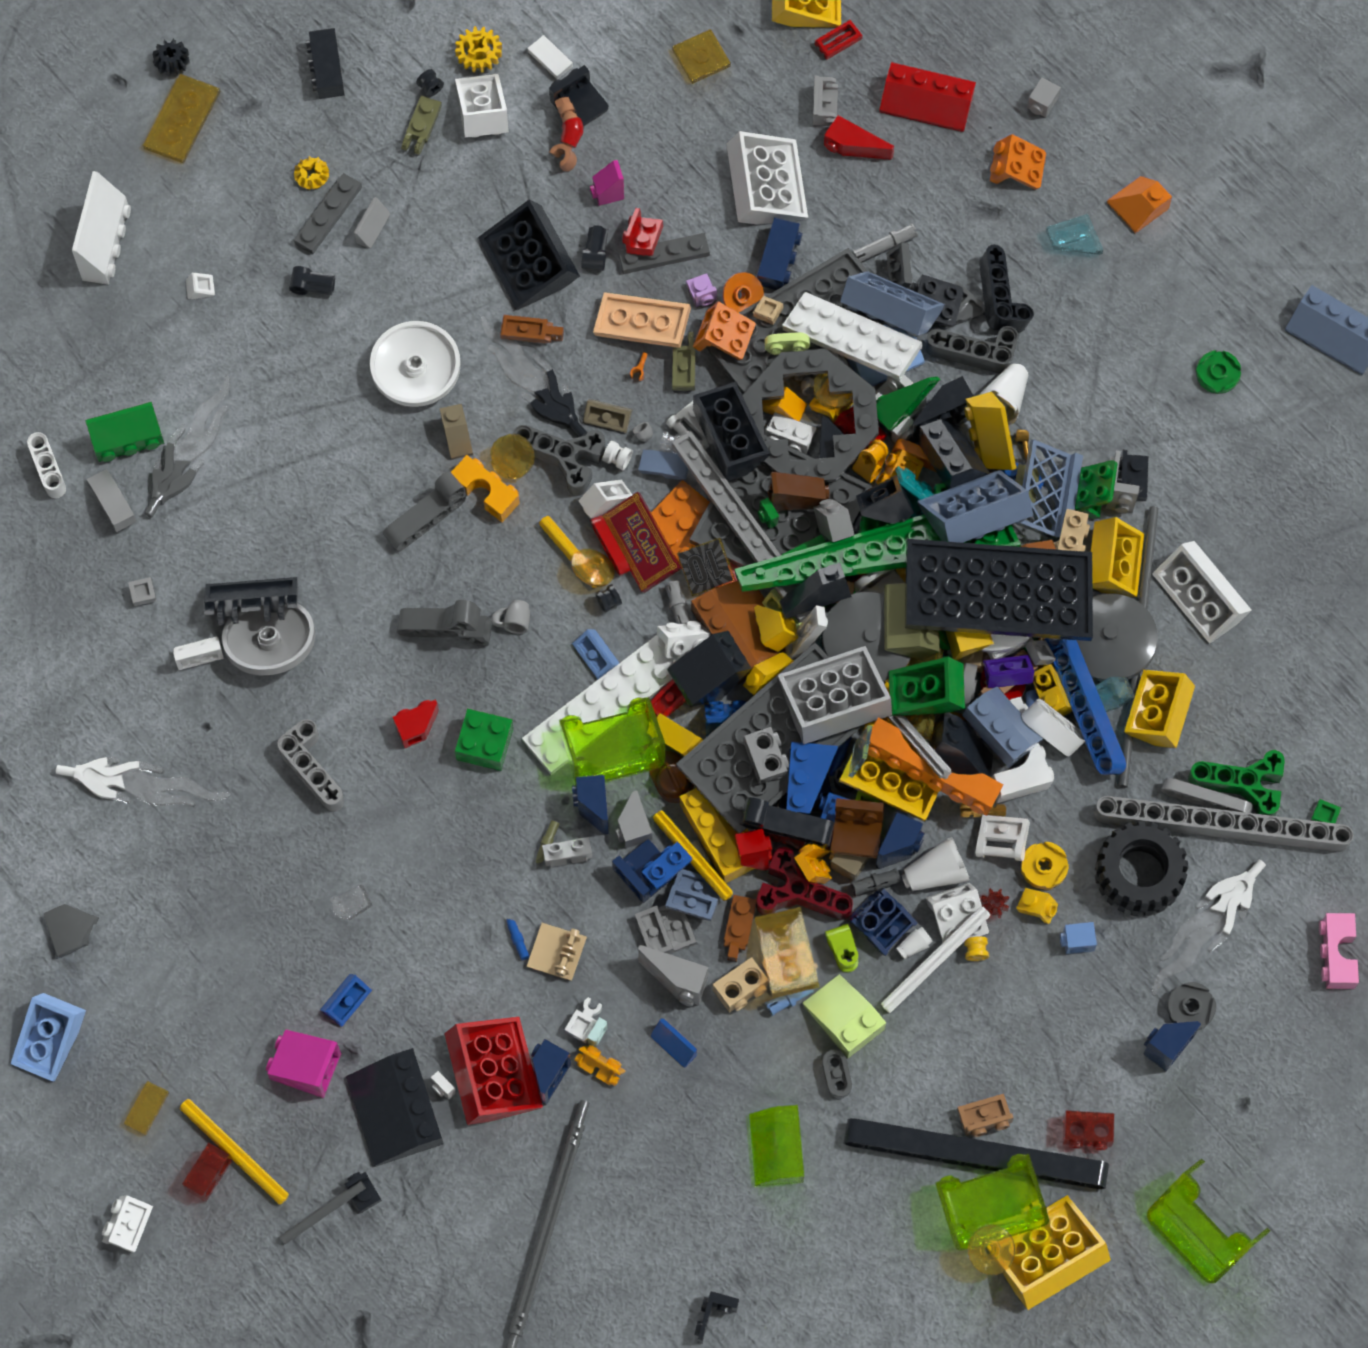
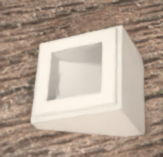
[186,273,215,299]

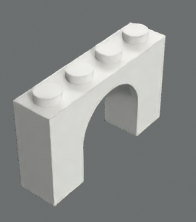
[967,697,1054,803]

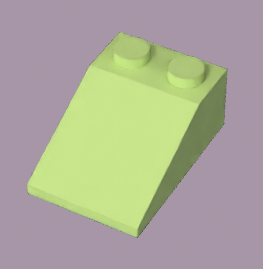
[802,974,886,1059]

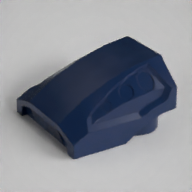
[848,888,918,956]

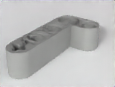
[277,719,344,812]

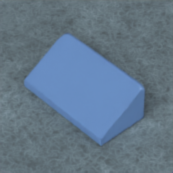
[572,629,619,680]

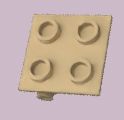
[527,923,587,981]

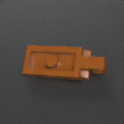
[500,315,564,343]
[724,895,757,962]

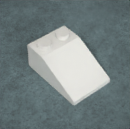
[455,74,509,137]

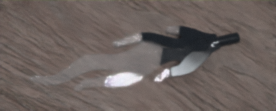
[481,315,588,437]

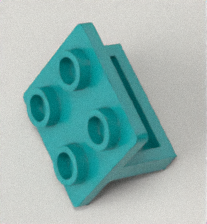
[895,466,934,518]

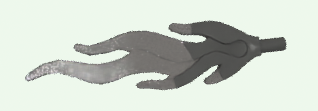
[145,374,230,518]

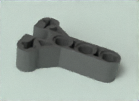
[513,425,605,496]
[396,600,493,646]

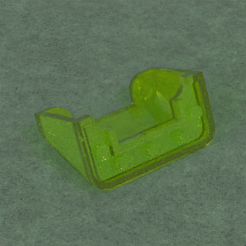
[559,697,665,785]
[935,1154,1049,1251]

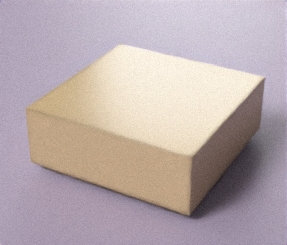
[753,296,784,325]

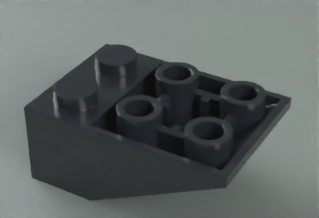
[910,376,974,443]

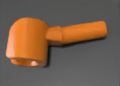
[630,352,648,381]

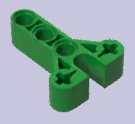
[1188,750,1285,816]

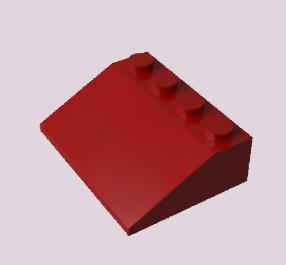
[444,1017,543,1125]

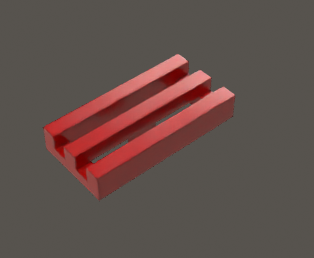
[814,20,863,60]

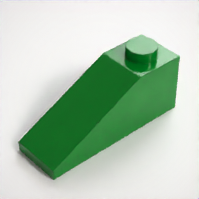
[876,376,940,430]

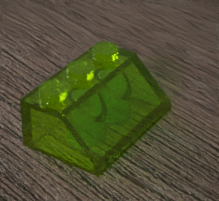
[749,1105,804,1186]

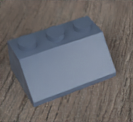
[962,687,1044,768]

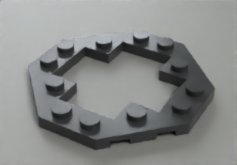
[742,349,879,483]

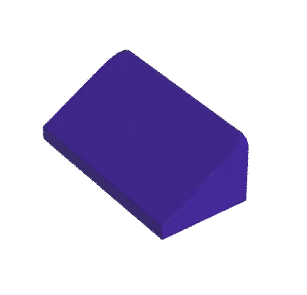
[983,655,1034,688]

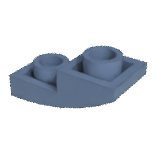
[639,450,689,480]

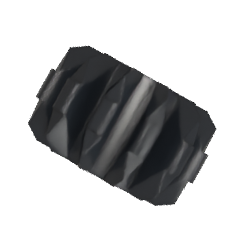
[152,38,190,77]

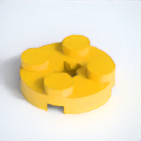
[1021,842,1069,890]

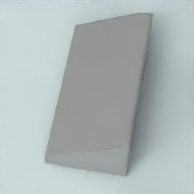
[354,197,390,249]

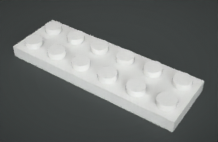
[782,292,922,381]

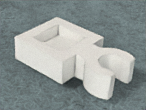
[565,997,602,1043]

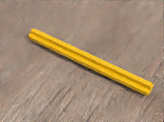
[180,1099,289,1204]

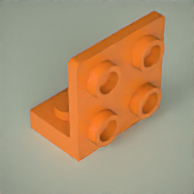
[693,301,756,360]

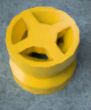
[964,936,989,961]

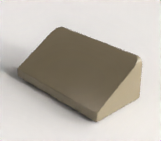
[582,399,633,433]

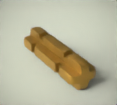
[960,803,1006,817]

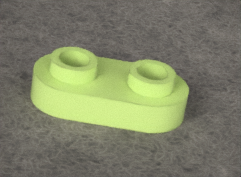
[765,332,810,355]

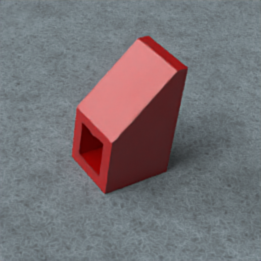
[393,699,439,748]
[735,829,772,870]

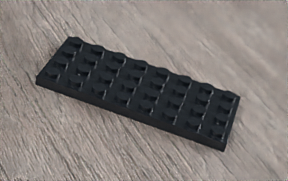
[905,539,1093,641]

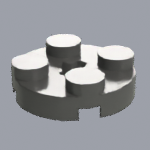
[1167,982,1216,1030]

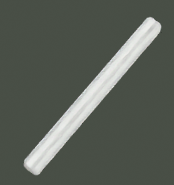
[881,906,990,1013]

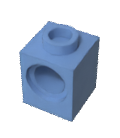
[1060,922,1097,954]

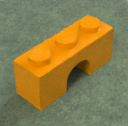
[451,455,520,523]

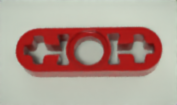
[590,515,630,576]

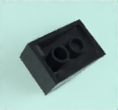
[929,712,993,777]

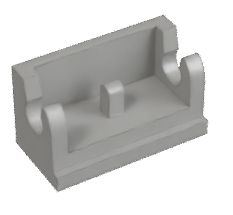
[813,76,838,126]

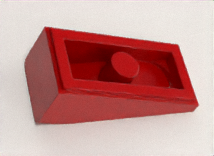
[646,679,686,718]

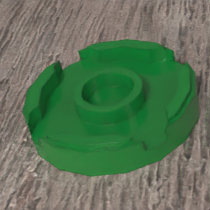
[1196,350,1241,394]

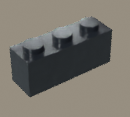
[306,28,345,99]

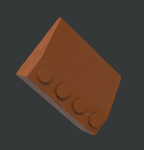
[691,581,786,685]

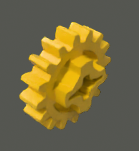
[455,26,502,73]

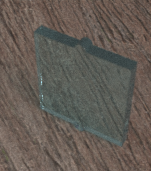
[848,725,872,778]

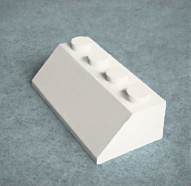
[1152,541,1252,643]

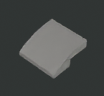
[635,905,698,954]

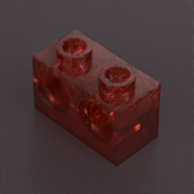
[1063,1110,1114,1150]
[182,1143,232,1202]

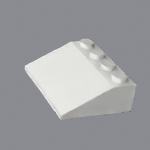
[726,131,808,225]
[72,171,131,285]

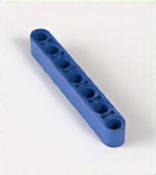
[1044,638,1126,775]

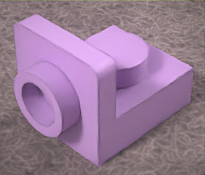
[686,274,717,307]

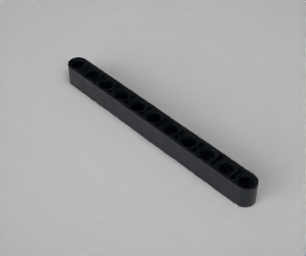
[844,1118,1109,1189]

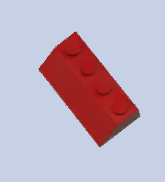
[879,62,976,132]

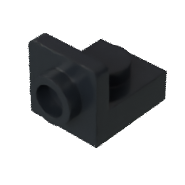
[344,1172,382,1213]

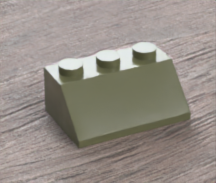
[884,583,939,660]

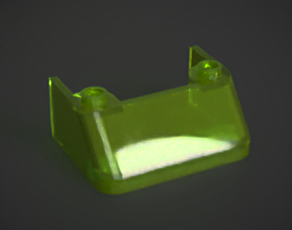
[1147,1158,1270,1284]

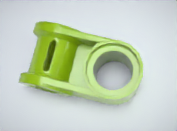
[825,924,859,973]

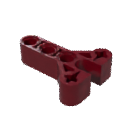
[756,847,853,920]

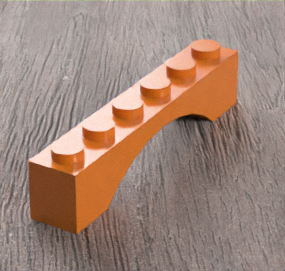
[862,717,1004,816]

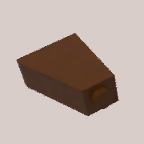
[767,472,830,511]

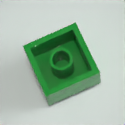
[455,708,514,771]

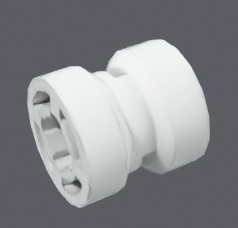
[602,441,633,470]

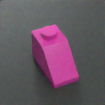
[590,160,624,206]

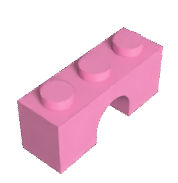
[1319,913,1359,989]

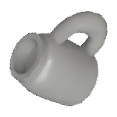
[491,600,530,634]

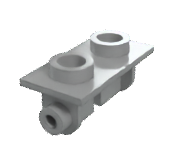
[542,837,592,868]

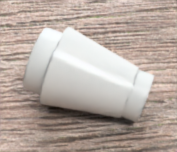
[896,927,933,960]

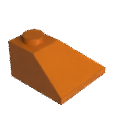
[1107,176,1172,234]

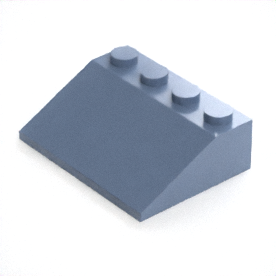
[917,470,1033,543]

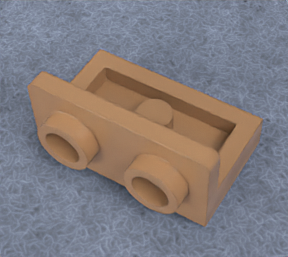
[957,1094,1014,1138]

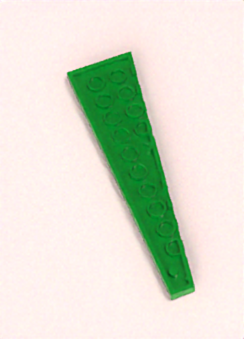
[735,515,1021,592]

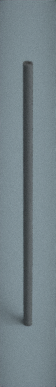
[1118,506,1159,788]

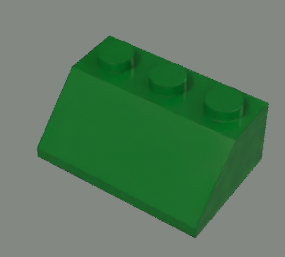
[85,402,164,462]

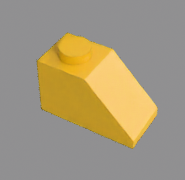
[743,652,794,695]

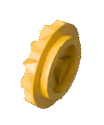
[294,156,329,189]

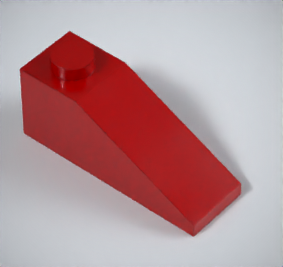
[824,115,895,160]

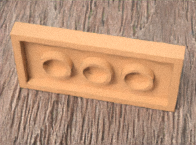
[593,292,691,348]

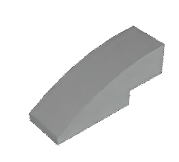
[87,469,137,532]

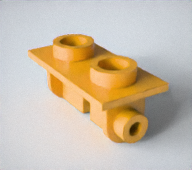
[574,1045,626,1086]

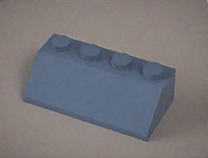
[840,271,945,337]
[1285,285,1368,375]

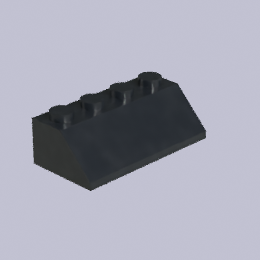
[693,382,770,481]

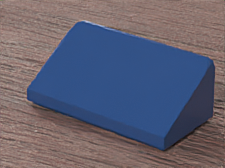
[320,974,372,1027]
[651,1018,697,1068]

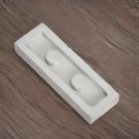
[785,606,828,660]

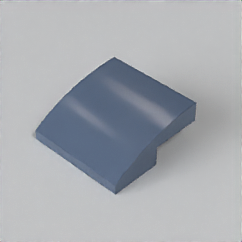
[665,869,720,921]

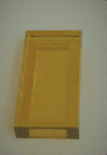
[124,1081,169,1135]

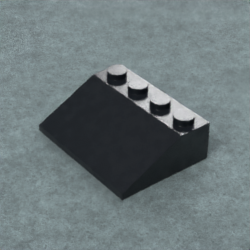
[478,199,580,310]
[346,1048,444,1167]

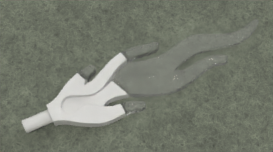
[56,757,231,807]
[1152,859,1266,996]

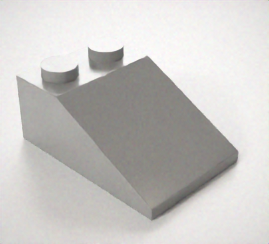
[638,945,708,1007]

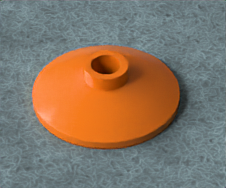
[723,272,764,313]

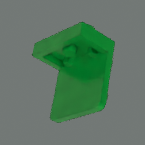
[1075,460,1118,519]

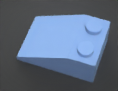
[11,993,86,1082]

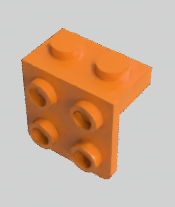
[990,134,1046,190]

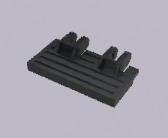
[204,577,298,625]

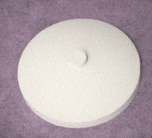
[370,321,461,407]

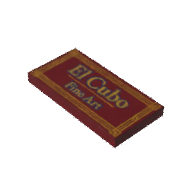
[602,492,682,593]

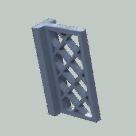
[1016,439,1083,543]

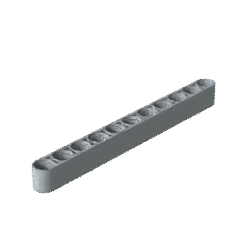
[1094,796,1354,852]

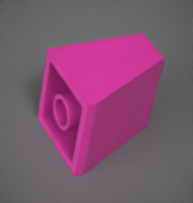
[266,1029,341,1098]

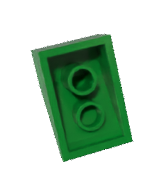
[889,657,965,716]

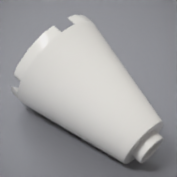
[979,364,1028,425]
[901,837,970,891]

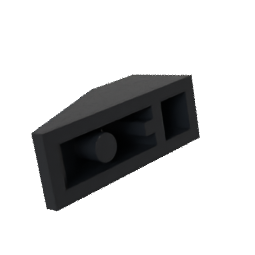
[780,563,852,619]

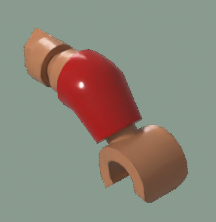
[550,97,584,172]

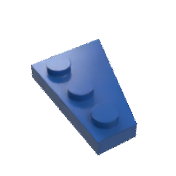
[786,742,838,815]

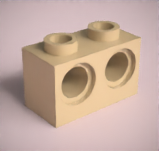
[713,957,769,1013]

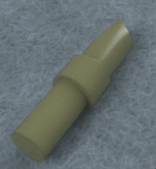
[535,820,560,863]

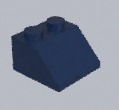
[572,775,609,834]
[876,812,925,869]
[1143,1021,1201,1072]
[531,1039,571,1105]

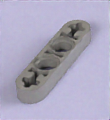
[1161,778,1253,813]

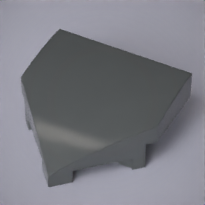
[43,904,99,958]

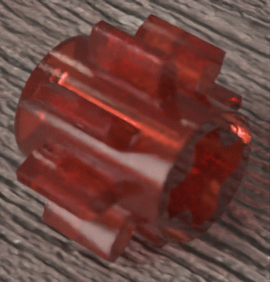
[981,888,1009,918]

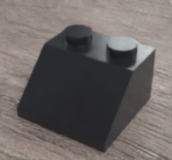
[856,475,914,524]

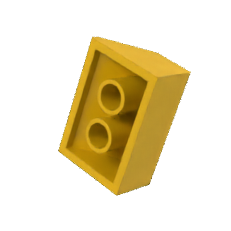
[964,392,1016,470]
[1091,517,1144,597]
[1124,670,1195,748]

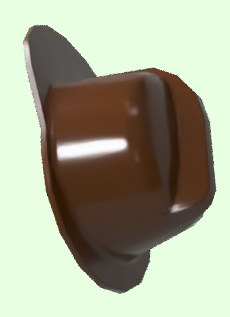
[649,751,694,804]

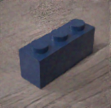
[757,217,803,290]

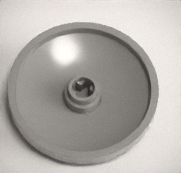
[222,603,315,675]

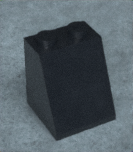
[667,631,752,707]

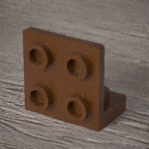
[831,798,884,858]

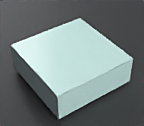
[587,1017,607,1047]

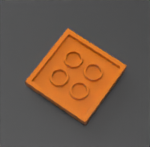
[651,480,710,567]

